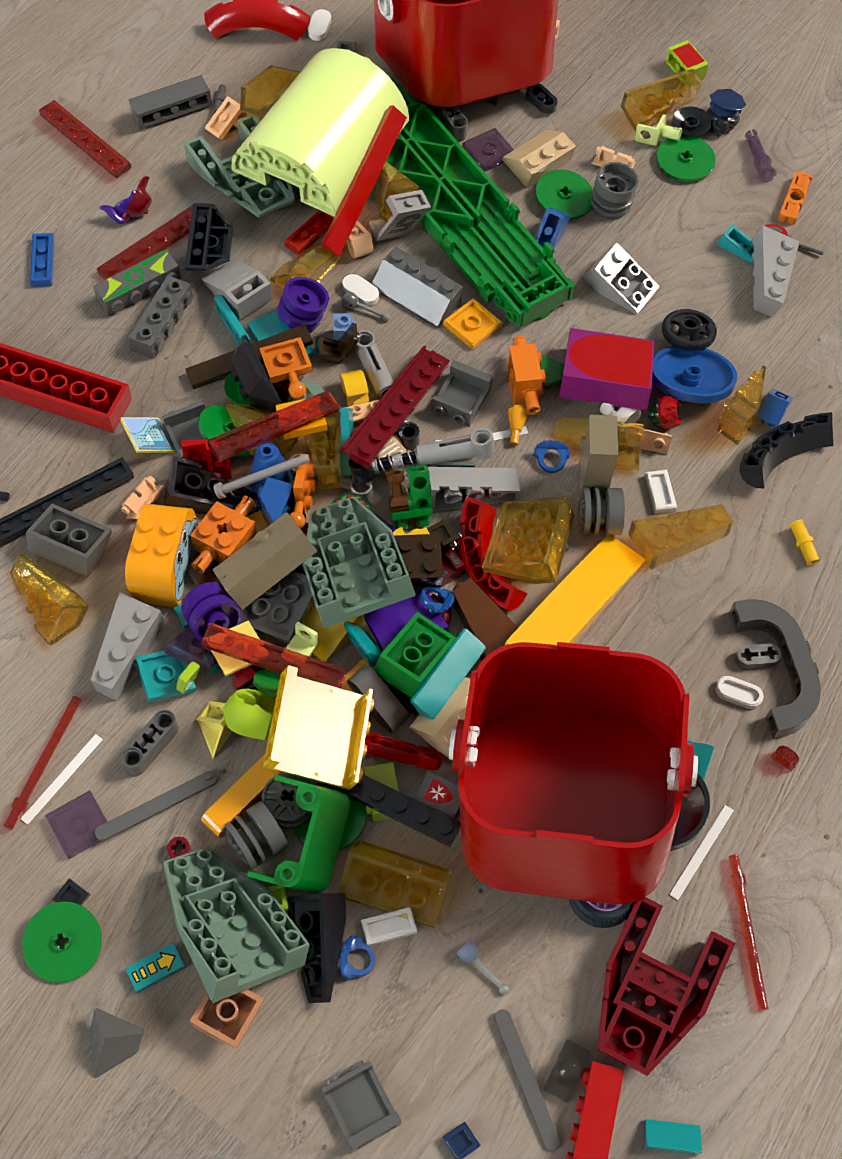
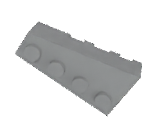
[752,225,800,317]
[428,467,520,513]
[91,592,164,701]

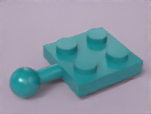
[135,647,220,703]

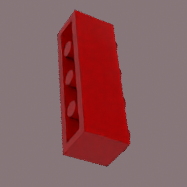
[566,1061,624,1159]

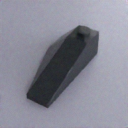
[163,457,259,516]

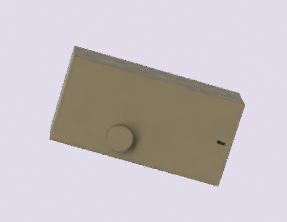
[579,414,618,499]
[213,512,317,610]

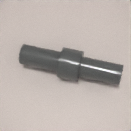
[214,84,226,114]

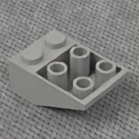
[583,243,660,314]
[201,259,273,320]

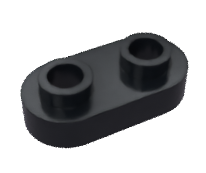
[525,83,558,114]

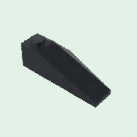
[287,893,346,1003]

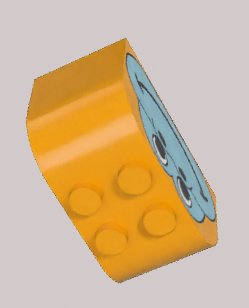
[125,504,199,607]

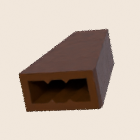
[452,578,518,661]

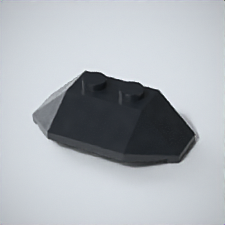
[185,203,233,271]
[230,334,282,414]

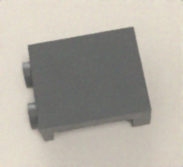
[431,360,493,427]
[162,401,206,458]
[322,1060,401,1152]

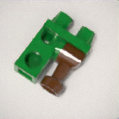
[386,465,433,530]

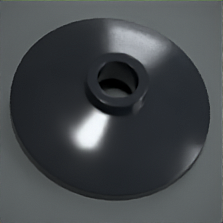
[672,106,711,137]

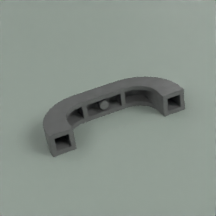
[729,599,821,739]

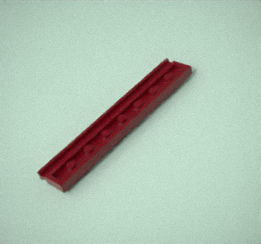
[340,345,450,469]

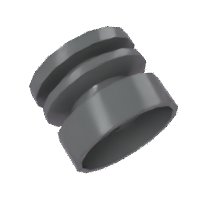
[591,162,639,218]
[578,488,625,535]
[223,801,288,870]

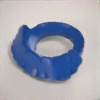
[533,440,571,473]
[419,586,454,615]
[338,935,375,980]

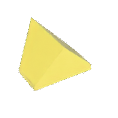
[196,701,233,759]

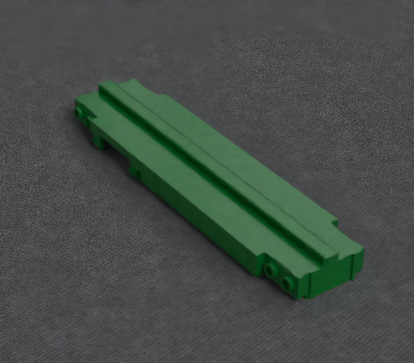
[380,78,575,328]

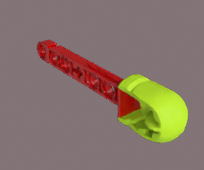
[224,689,443,771]

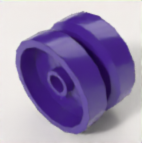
[277,277,329,331]
[181,582,243,643]

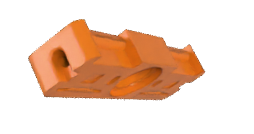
[778,171,813,225]

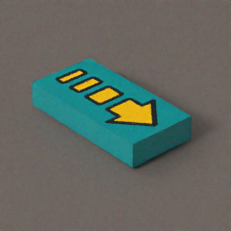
[125,943,185,994]

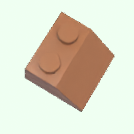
[190,989,265,1049]

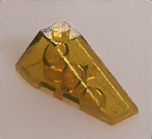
[10,554,89,645]

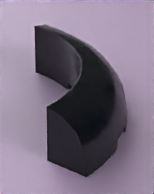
[739,412,834,489]

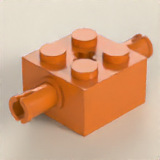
[506,336,545,415]
[190,496,257,574]

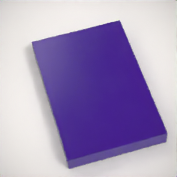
[363,591,448,652]

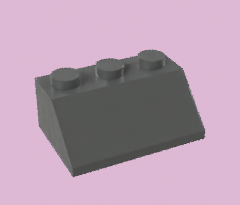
[26,504,112,577]

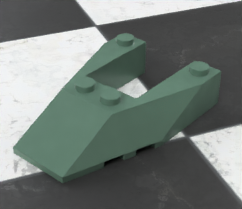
[184,113,295,218]

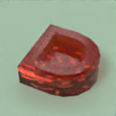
[771,745,799,771]

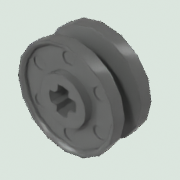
[262,773,313,829]

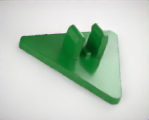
[540,354,564,386]

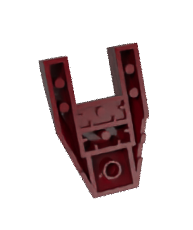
[597,897,736,1076]

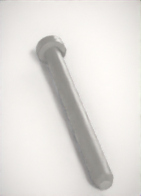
[214,454,309,499]

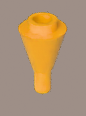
[508,405,529,446]

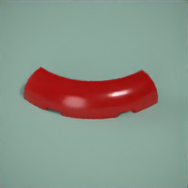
[204,0,310,42]
[459,496,528,610]

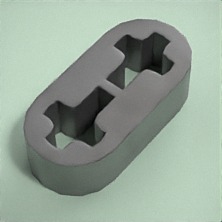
[735,643,782,669]

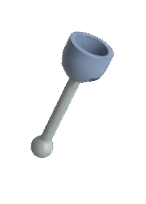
[456,939,509,995]

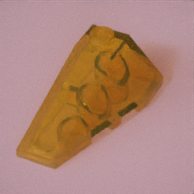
[270,241,348,288]
[554,417,645,471]

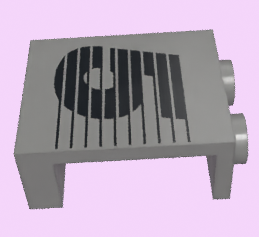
[368,190,431,241]

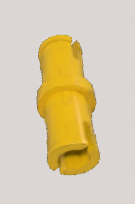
[789,519,821,566]

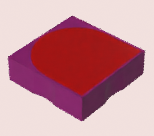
[559,328,655,411]

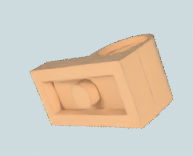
[205,96,248,141]
[347,221,374,259]

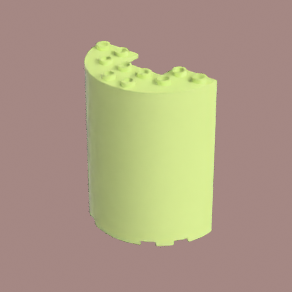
[232,48,409,217]

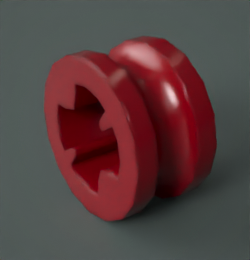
[167,836,191,859]

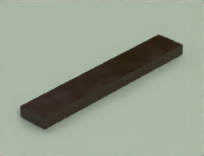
[185,324,313,389]

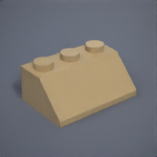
[502,130,576,188]
[409,677,470,758]

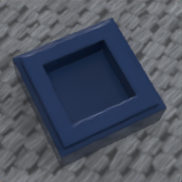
[442,1122,481,1159]

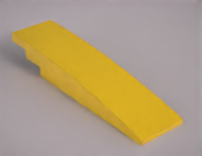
[505,535,646,645]

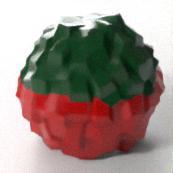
[648,396,682,430]

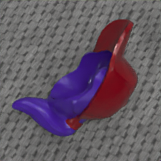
[99,176,152,224]

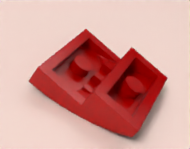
[181,439,232,479]

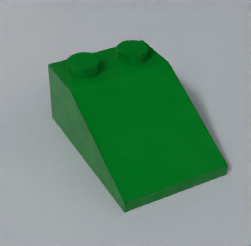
[374,612,456,698]

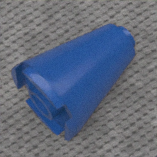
[249,443,293,495]

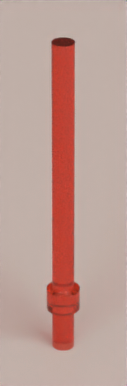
[3,696,82,830]
[729,854,769,1011]

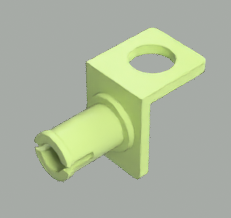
[635,115,682,146]
[281,622,318,669]

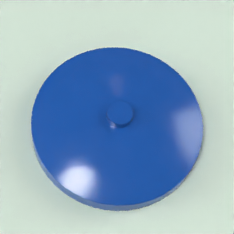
[652,346,737,403]

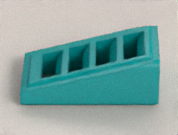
[716,224,754,263]

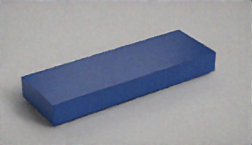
[30,233,55,287]

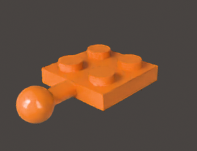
[259,337,313,399]
[289,454,316,529]

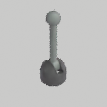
[341,290,390,321]

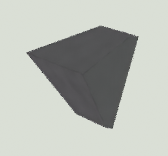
[89,1008,144,1079]

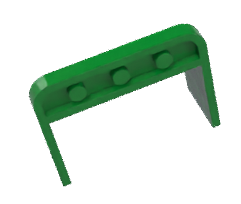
[247,775,351,893]

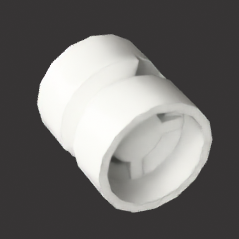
[600,403,641,432]

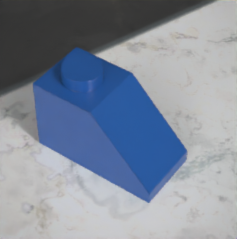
[535,208,571,249]
[758,389,794,427]

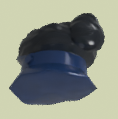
[707,89,746,136]

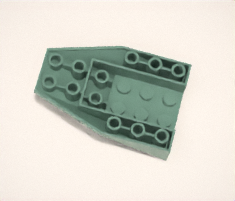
[303,496,416,628]
[163,846,310,1003]

